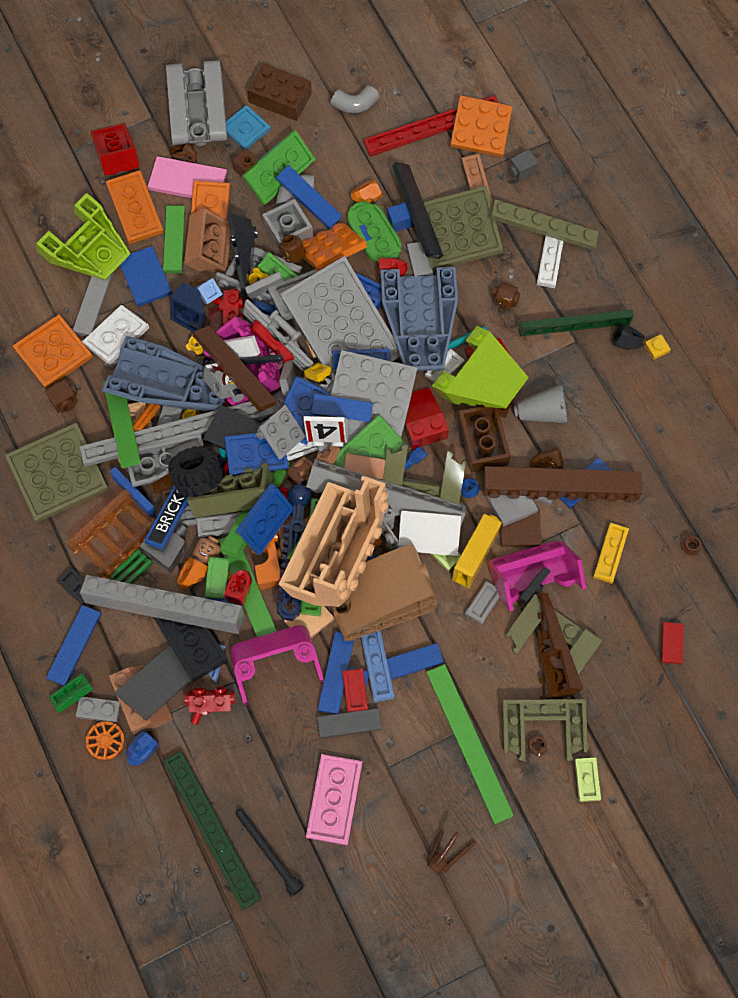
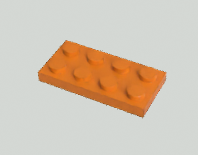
[106,170,164,245]

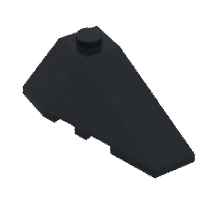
[227,213,258,298]

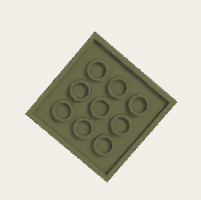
[423,186,504,271]
[5,423,109,523]

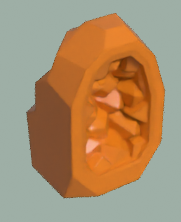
[350,179,383,203]
[177,557,208,590]

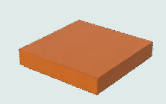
[191,181,231,221]

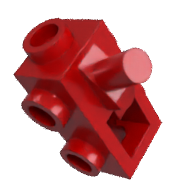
[212,289,244,326]
[185,687,235,725]

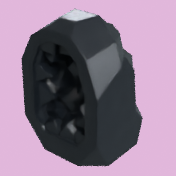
[611,325,646,350]

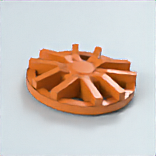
[85,721,125,760]

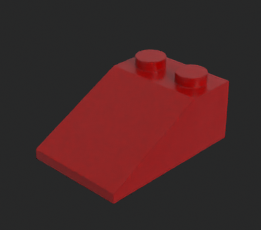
[90,123,139,176]
[404,387,449,450]

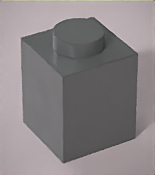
[508,149,538,182]

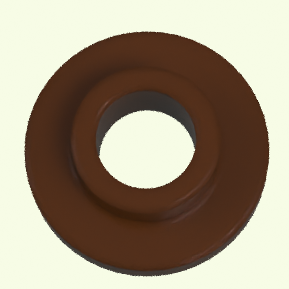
[682,536,702,555]

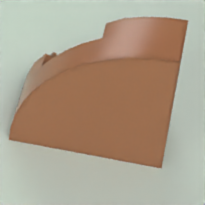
[314,446,341,464]

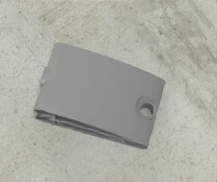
[166,60,227,146]

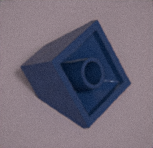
[170,282,205,332]

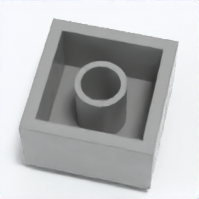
[262,199,313,254]

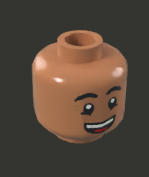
[193,536,221,566]

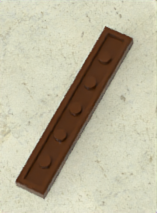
[193,325,276,412]

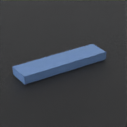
[361,631,394,702]

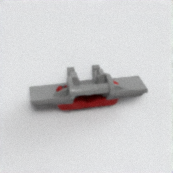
[243,299,314,372]

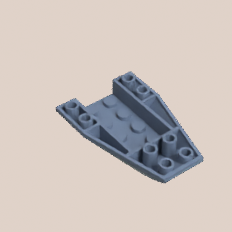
[381,267,458,371]
[102,336,225,411]

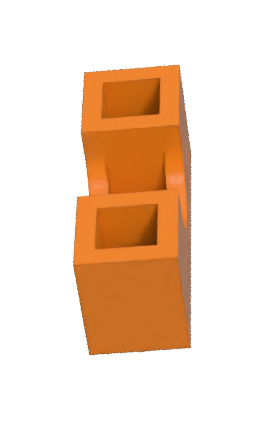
[252,533,284,590]

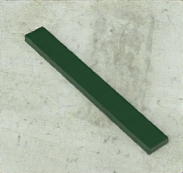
[163,751,261,910]

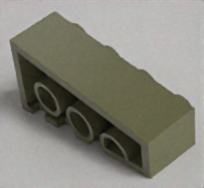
[187,462,274,518]

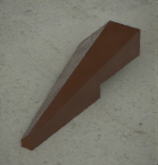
[538,593,584,700]

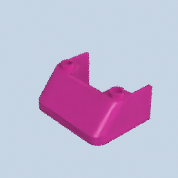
[489,541,586,611]
[230,625,324,706]

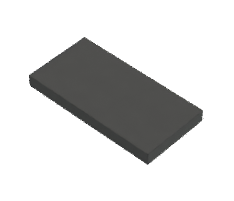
[115,646,191,721]

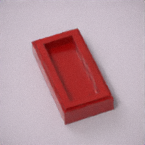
[661,622,684,665]
[342,668,369,712]

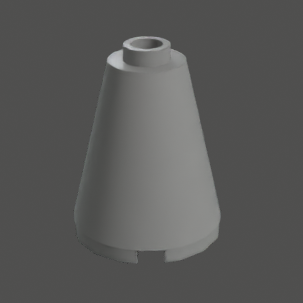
[514,385,568,423]

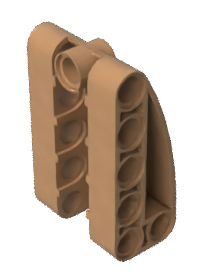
[331,545,437,641]

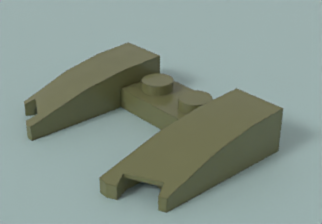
[383,443,466,503]
[505,594,602,675]
[502,699,588,761]

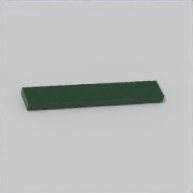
[519,310,634,336]

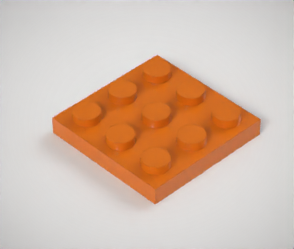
[450,95,513,158]
[302,223,367,271]
[13,314,93,389]

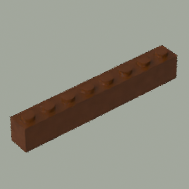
[483,466,643,503]

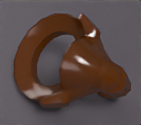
[170,143,197,163]

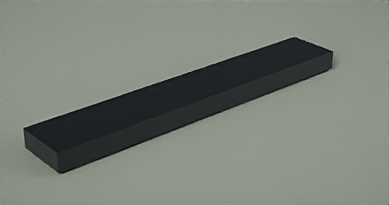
[392,162,444,259]

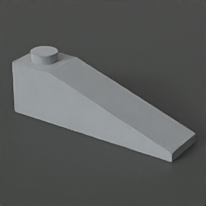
[126,434,204,487]

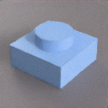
[196,278,223,304]

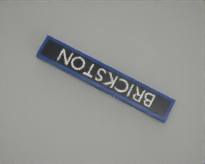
[144,486,188,550]

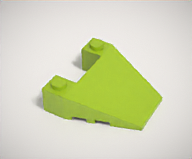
[36,193,130,280]
[432,326,529,409]

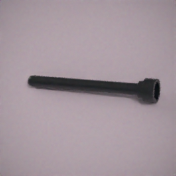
[196,354,283,367]
[236,809,304,897]

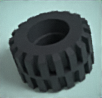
[168,446,223,497]

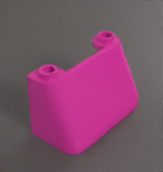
[204,317,281,406]

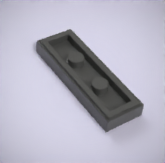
[317,708,382,739]

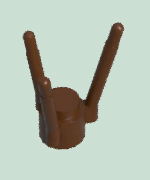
[426,830,476,875]

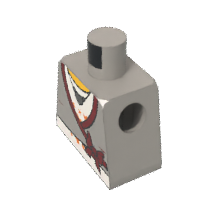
[203,363,244,402]

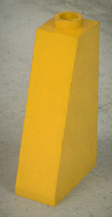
[452,514,502,589]

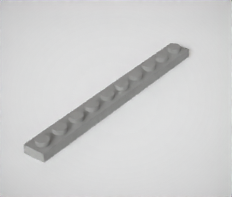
[80,401,274,467]

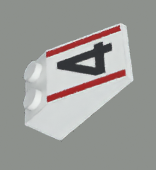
[304,416,349,447]

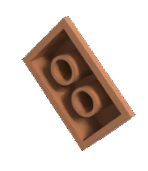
[184,208,231,273]
[109,665,173,737]

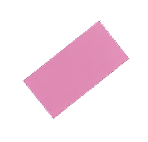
[148,156,227,198]
[306,754,362,846]

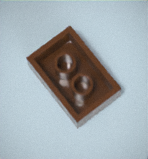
[247,63,312,121]
[458,406,511,473]

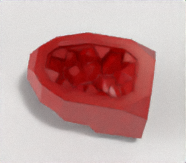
[378,257,408,280]
[224,570,252,606]

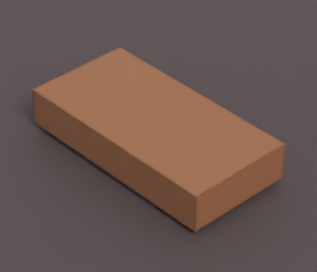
[344,453,386,479]

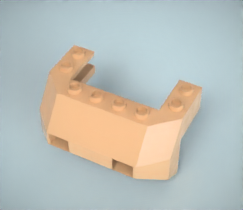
[279,476,389,607]

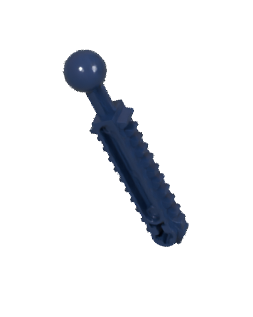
[277,483,312,622]

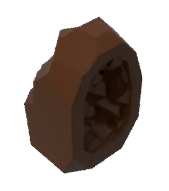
[530,447,564,469]

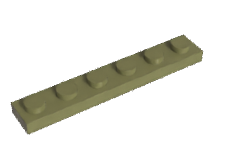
[490,199,599,250]

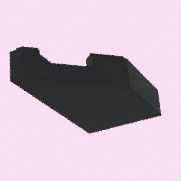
[56,567,85,606]

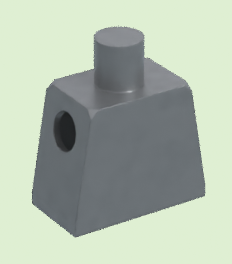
[140,523,188,574]

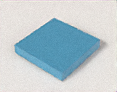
[226,105,271,150]

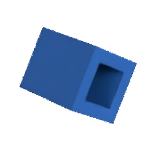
[387,203,414,232]

